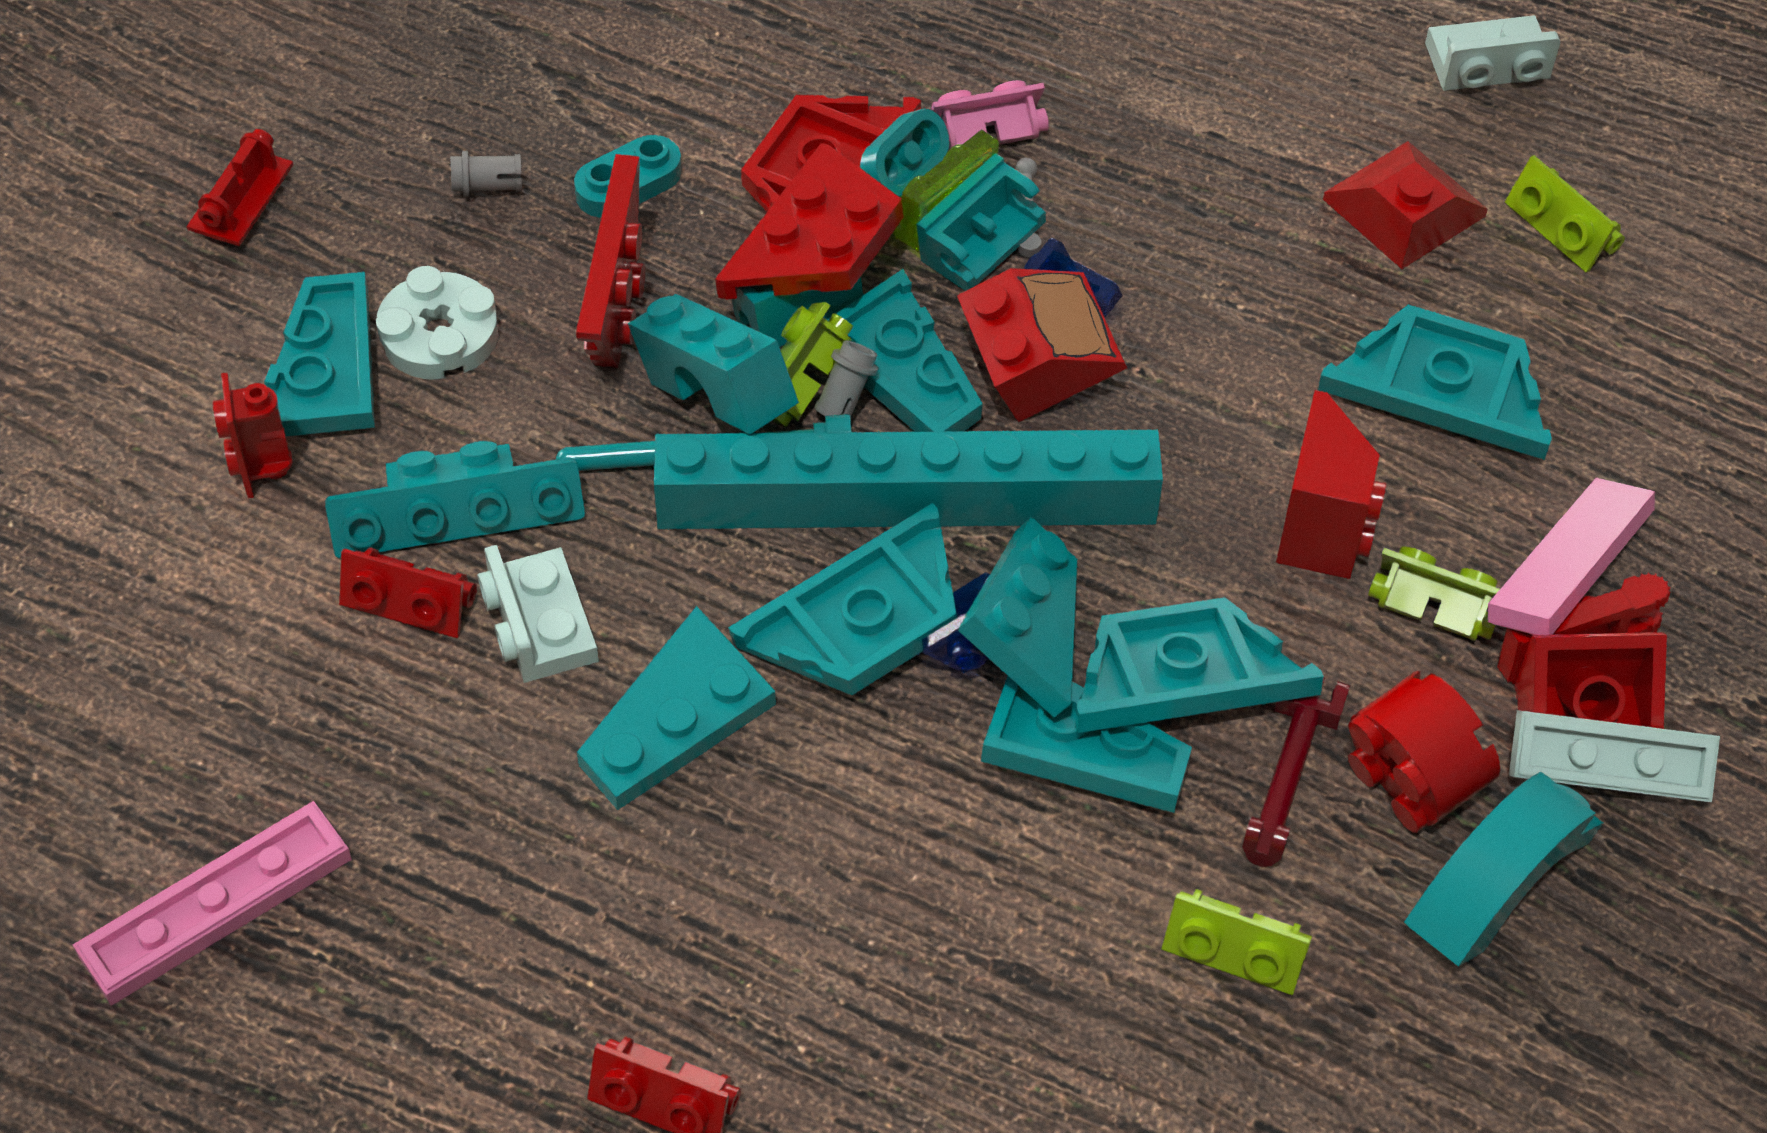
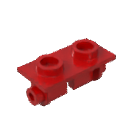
[186,129,294,246]
[213,373,293,499]
[339,547,477,638]
[587,1037,741,1133]

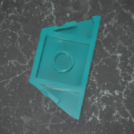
[1318,304,1552,460]
[728,503,959,695]
[1075,597,1324,733]

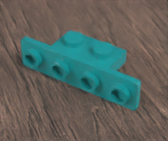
[325,441,585,558]

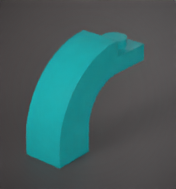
[1404,772,1604,966]

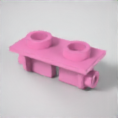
[931,80,1049,154]

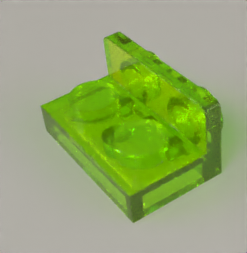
[892,129,999,252]

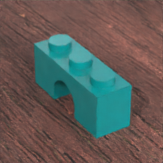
[628,294,799,434]

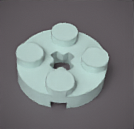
[376,266,499,380]

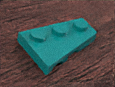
[827,269,983,432]
[264,272,375,436]
[958,517,1077,718]
[577,606,776,810]
[981,676,1192,813]

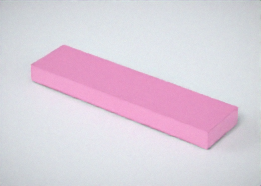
[1488,478,1655,635]
[73,801,352,1006]

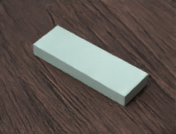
[1509,710,1720,802]

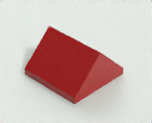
[1514,632,1667,729]

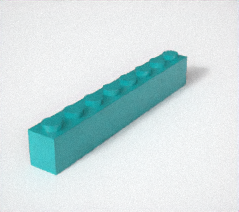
[654,430,1163,529]

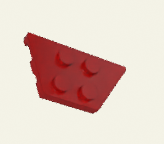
[741,95,921,212]
[715,143,904,300]
[576,154,645,368]

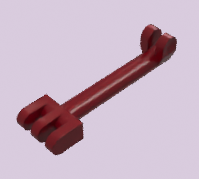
[1242,677,1351,867]

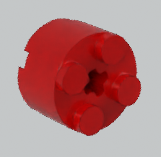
[1347,671,1501,833]

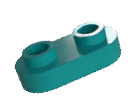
[860,108,949,197]
[574,135,682,218]

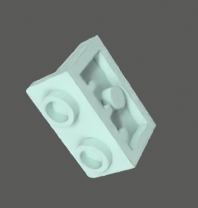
[1425,15,1560,91]
[477,545,599,683]

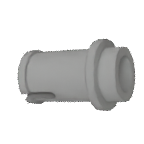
[450,151,522,197]
[814,340,878,421]

